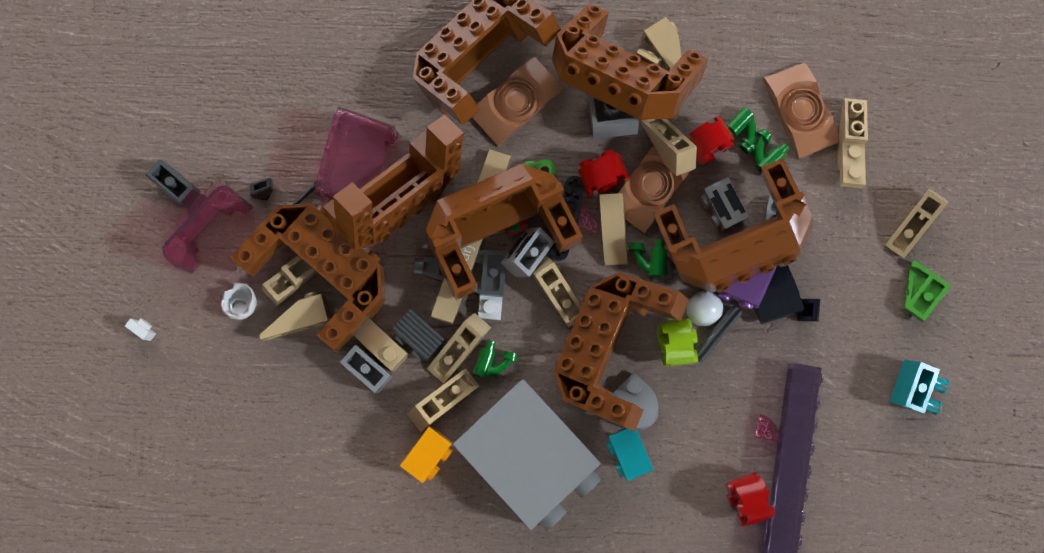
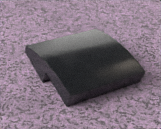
[754,265,804,324]

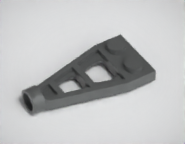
[414,249,507,297]

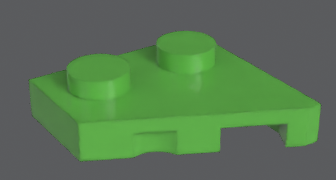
[903,260,951,323]

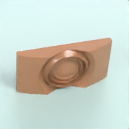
[471,57,564,147]
[763,62,839,159]
[618,145,690,234]

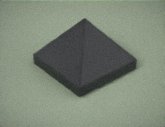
[250,178,273,201]
[797,299,821,322]

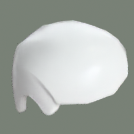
[221,283,257,319]
[686,290,723,326]

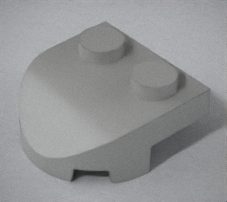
[612,372,659,430]

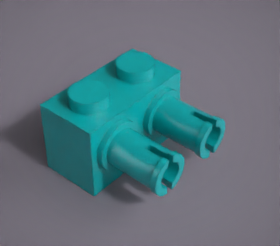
[889,359,950,415]
[605,428,654,481]

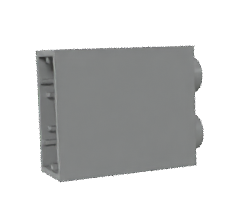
[453,379,601,531]

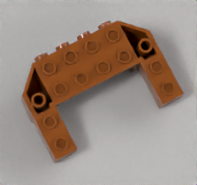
[413,0,561,125]
[552,3,708,120]
[323,114,464,250]
[653,158,812,292]
[426,164,583,300]
[230,203,386,352]
[554,272,689,432]

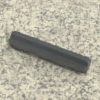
[696,305,742,363]

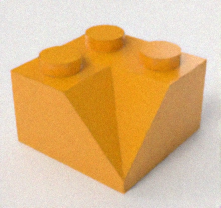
[400,426,453,483]

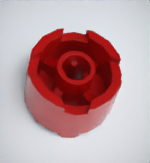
[688,116,735,165]
[578,149,630,197]
[726,472,775,527]

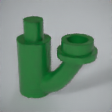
[726,107,756,154]
[754,129,789,174]
[628,240,667,278]
[472,340,518,378]

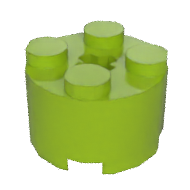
[657,318,698,367]

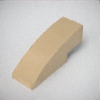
[600,193,628,266]
[262,255,318,307]

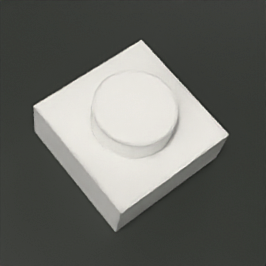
[478,295,503,321]
[125,318,156,341]

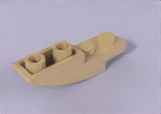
[837,98,868,189]

